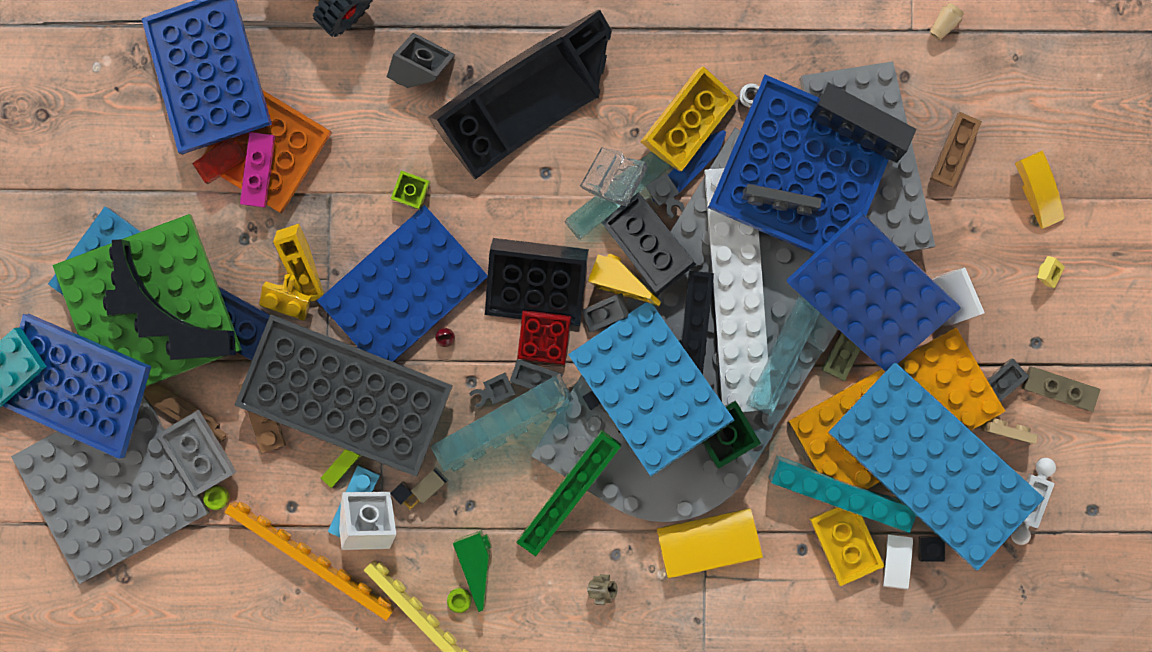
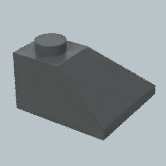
[387,33,455,88]

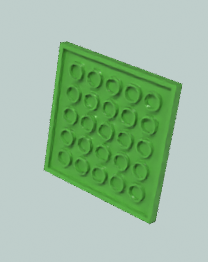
[52,214,242,386]

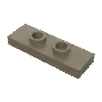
[1022,366,1100,412]

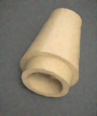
[929,3,964,41]

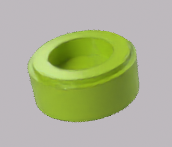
[203,485,230,510]
[447,587,472,613]

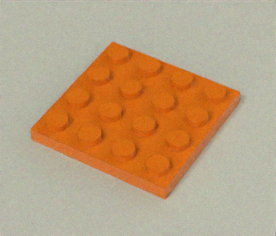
[198,90,332,214]

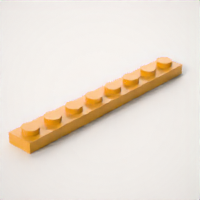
[224,501,395,621]

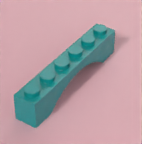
[768,455,916,533]

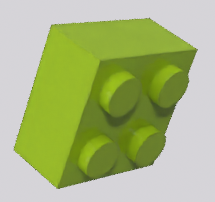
[391,170,431,210]

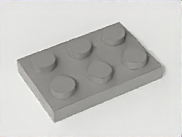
[157,410,237,497]

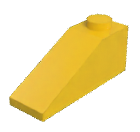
[273,224,324,302]
[588,254,661,306]

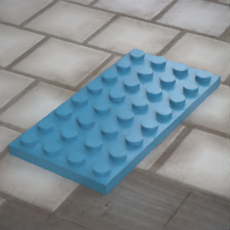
[828,363,1045,571]

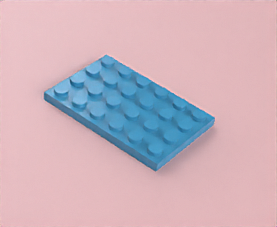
[568,302,734,477]

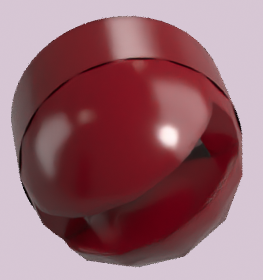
[435,328,455,347]

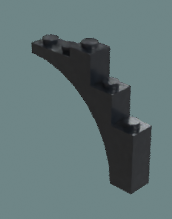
[103,239,236,360]

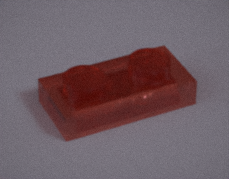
[192,137,246,184]

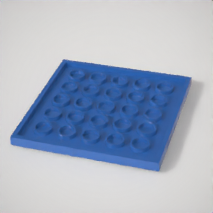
[708,74,889,254]

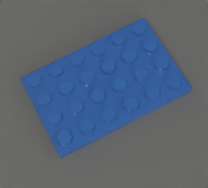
[141,0,272,155]
[317,205,488,362]
[787,211,961,371]
[3,314,151,459]

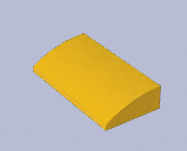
[640,66,738,172]
[656,508,763,578]

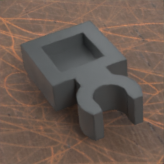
[646,173,685,219]
[469,372,515,407]

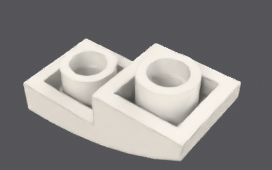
[883,535,913,590]

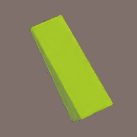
[321,449,362,488]

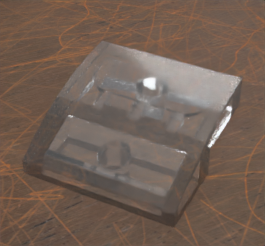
[580,147,648,207]

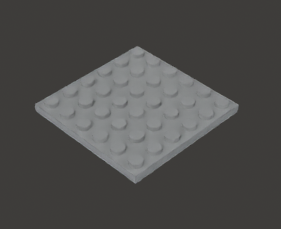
[11,394,210,584]

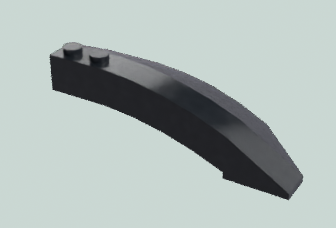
[428,10,612,179]

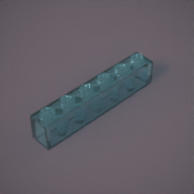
[430,374,573,472]

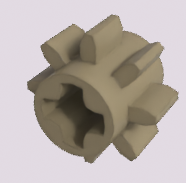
[587,574,618,605]

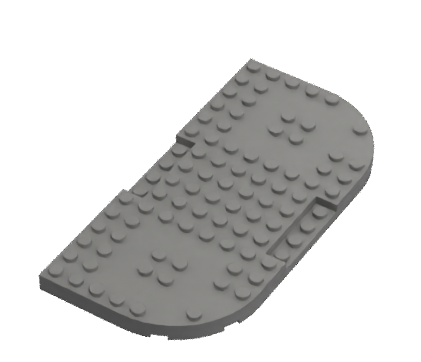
[531,127,838,522]

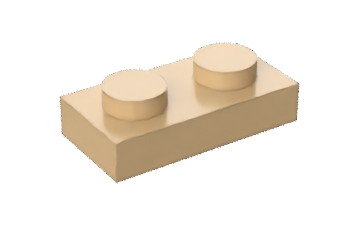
[981,418,1038,444]

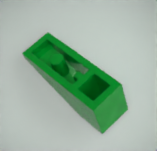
[453,530,492,612]

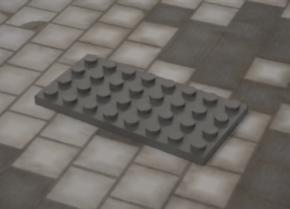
[235,314,453,477]

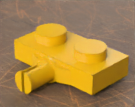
[259,274,311,321]

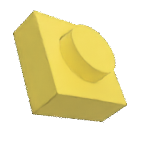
[1037,256,1065,288]

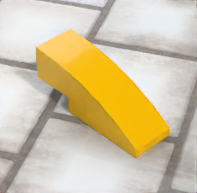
[1015,150,1065,229]

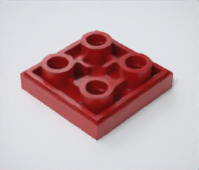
[517,310,571,365]

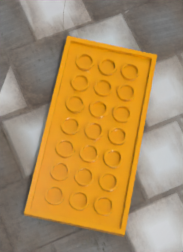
[788,327,1005,489]

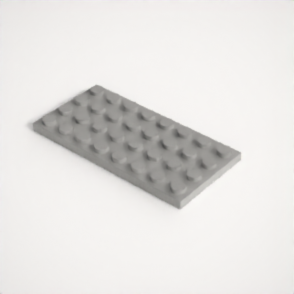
[799,61,935,253]

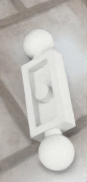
[1011,458,1056,545]

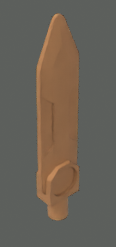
[144,384,227,442]

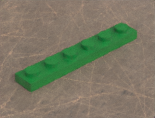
[516,430,622,557]

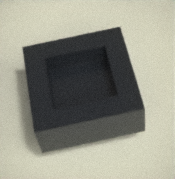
[918,536,945,562]

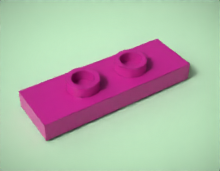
[240,132,275,208]

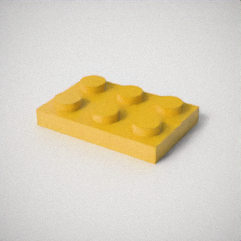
[809,507,885,586]

